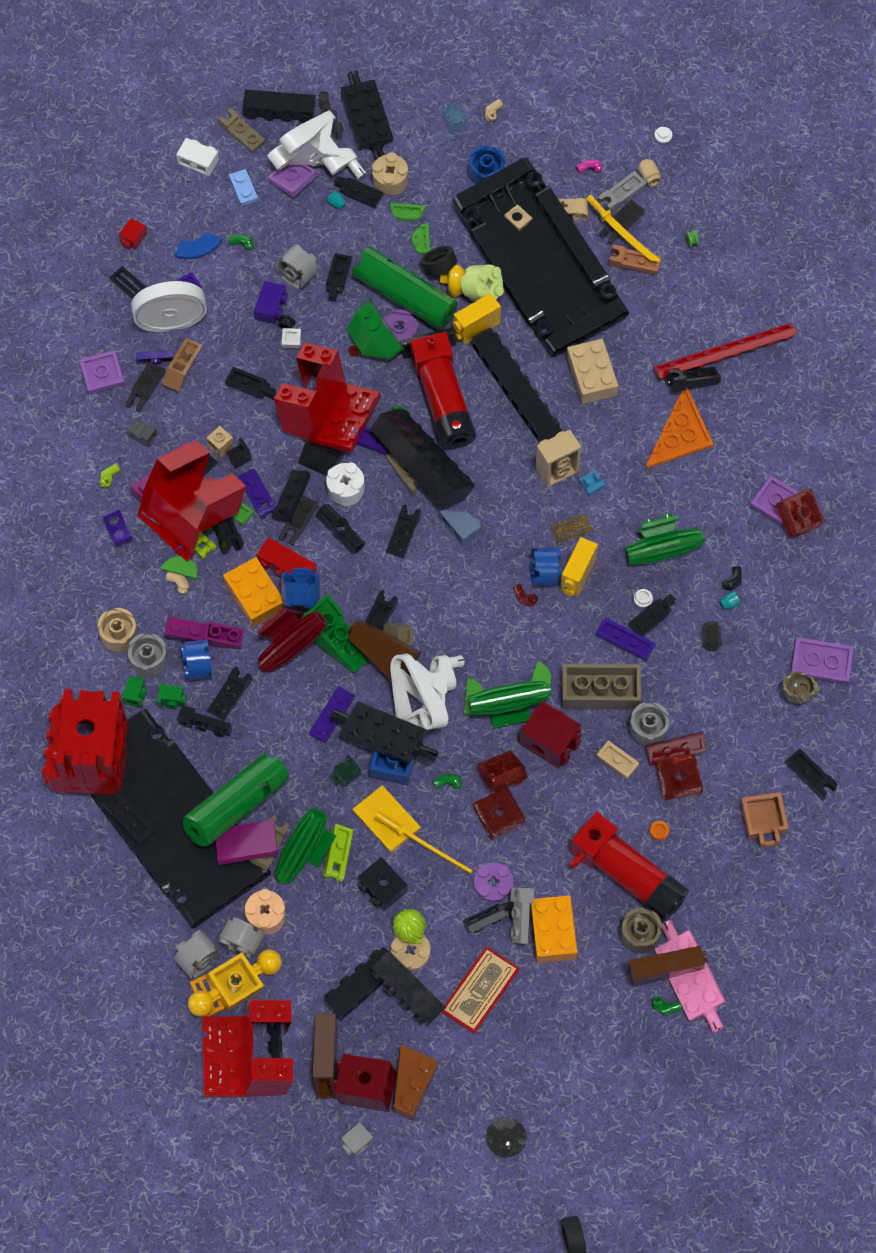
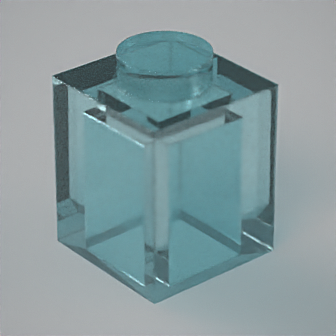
[443,102,468,134]

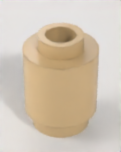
[638,159,661,187]

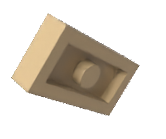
[596,741,639,780]

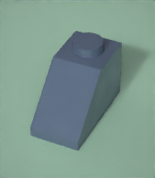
[440,510,482,546]

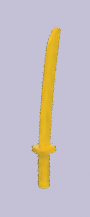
[586,195,660,263]
[375,812,472,874]

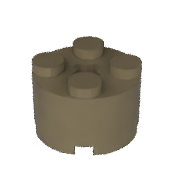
[621,908,662,953]

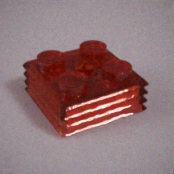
[776,488,825,537]
[477,750,528,792]
[656,754,703,800]
[473,787,525,840]

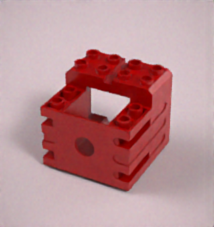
[42,689,128,795]

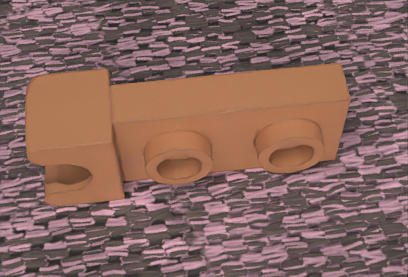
[609,245,661,275]

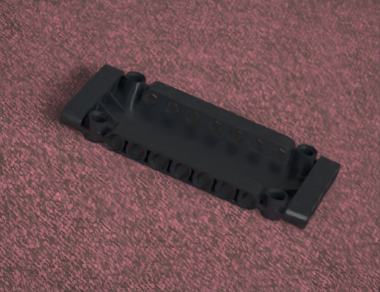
[452,157,630,357]
[90,709,271,928]

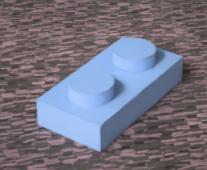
[229,169,258,206]

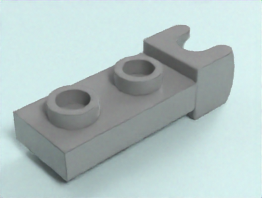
[597,171,647,213]
[510,887,534,944]

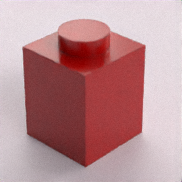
[119,218,147,250]

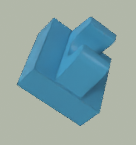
[579,470,605,496]

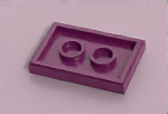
[216,819,278,865]

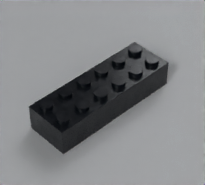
[370,409,475,507]

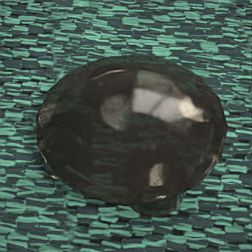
[486,1117,527,1158]

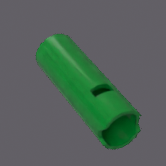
[352,246,458,330]
[183,753,289,847]

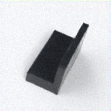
[298,441,344,476]

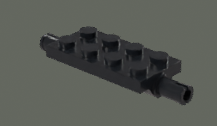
[340,71,393,161]
[330,701,438,765]

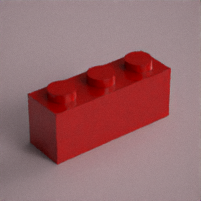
[256,537,317,578]

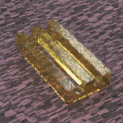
[551,514,593,543]

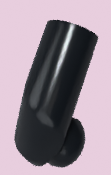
[722,566,742,590]

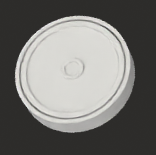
[131,281,207,332]

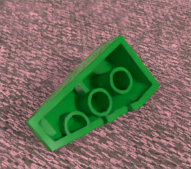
[300,594,367,673]

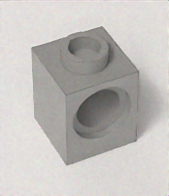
[341,1122,374,1158]

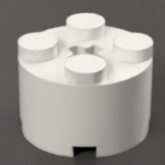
[326,463,365,506]

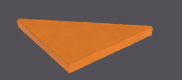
[646,387,714,469]

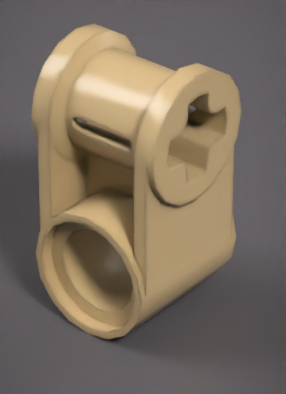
[558,198,589,221]

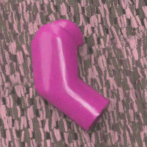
[575,159,603,174]

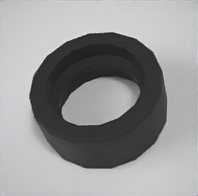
[421,246,458,276]
[561,1216,587,1253]

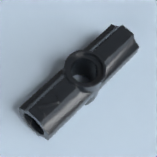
[316,504,365,554]

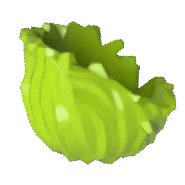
[393,909,427,944]

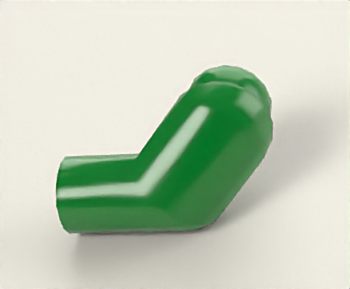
[652,996,683,1015]

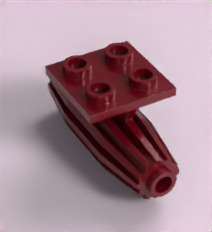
[257,608,328,673]

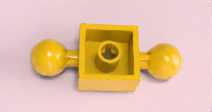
[188,949,282,1017]

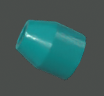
[327,190,346,210]
[720,591,741,610]

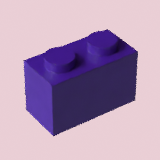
[254,281,288,325]

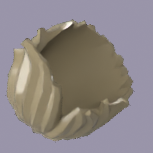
[782,671,820,705]

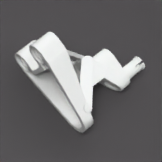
[267,110,366,180]
[390,654,465,730]

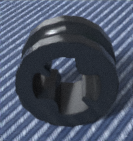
[277,315,296,329]

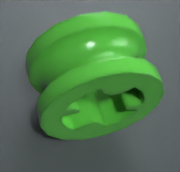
[685,230,699,248]

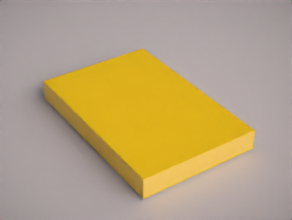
[352,785,421,853]

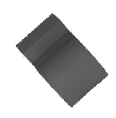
[126,420,158,448]

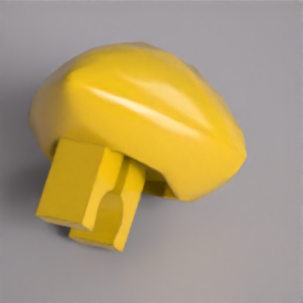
[440,265,466,298]

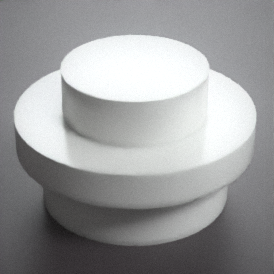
[654,127,672,143]
[634,589,653,608]

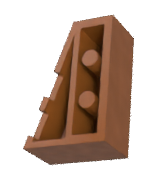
[394,1044,438,1121]

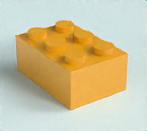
[223,557,286,628]
[530,895,577,963]

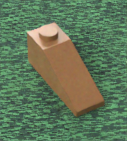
[162,338,203,391]

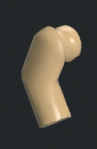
[485,99,503,122]
[166,572,189,594]

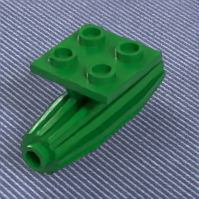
[624,514,705,565]
[468,681,552,729]
[274,808,336,884]

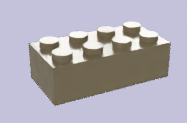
[562,664,641,709]

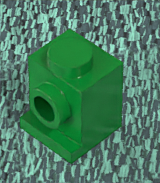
[122,676,147,708]
[157,684,187,709]

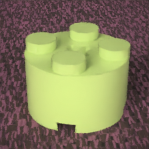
[461,265,504,302]

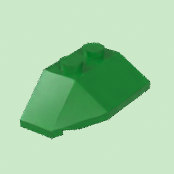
[346,298,404,360]

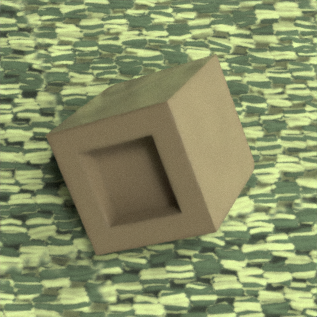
[384,623,413,645]

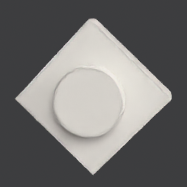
[282,328,301,348]

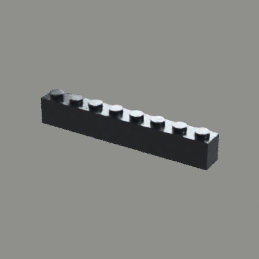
[471,327,566,443]

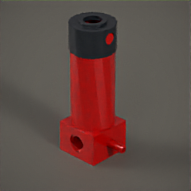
[410,332,477,450]
[569,811,689,921]

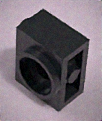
[357,857,408,911]

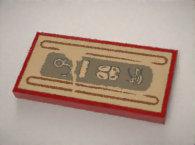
[441,947,520,1034]

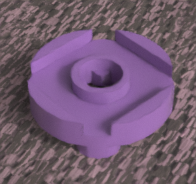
[384,309,418,342]
[474,863,513,902]

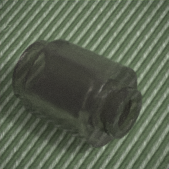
[702,621,722,651]

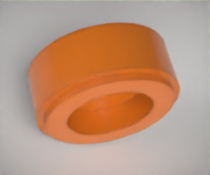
[649,821,670,841]

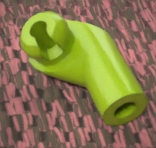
[100,463,120,488]

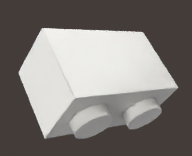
[176,138,219,176]

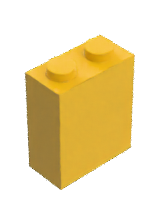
[453,293,501,344]
[561,537,598,597]

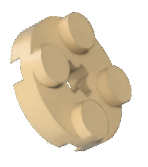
[391,937,430,971]

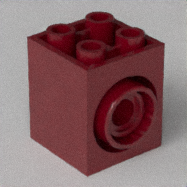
[520,701,582,769]
[332,1054,397,1112]

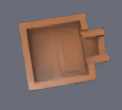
[741,792,789,848]

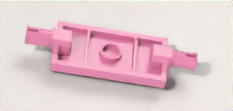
[655,920,726,1033]

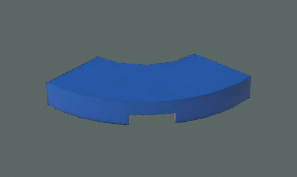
[174,232,223,260]

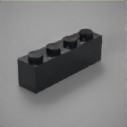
[242,89,316,123]
[324,947,387,1022]
[368,950,446,1025]

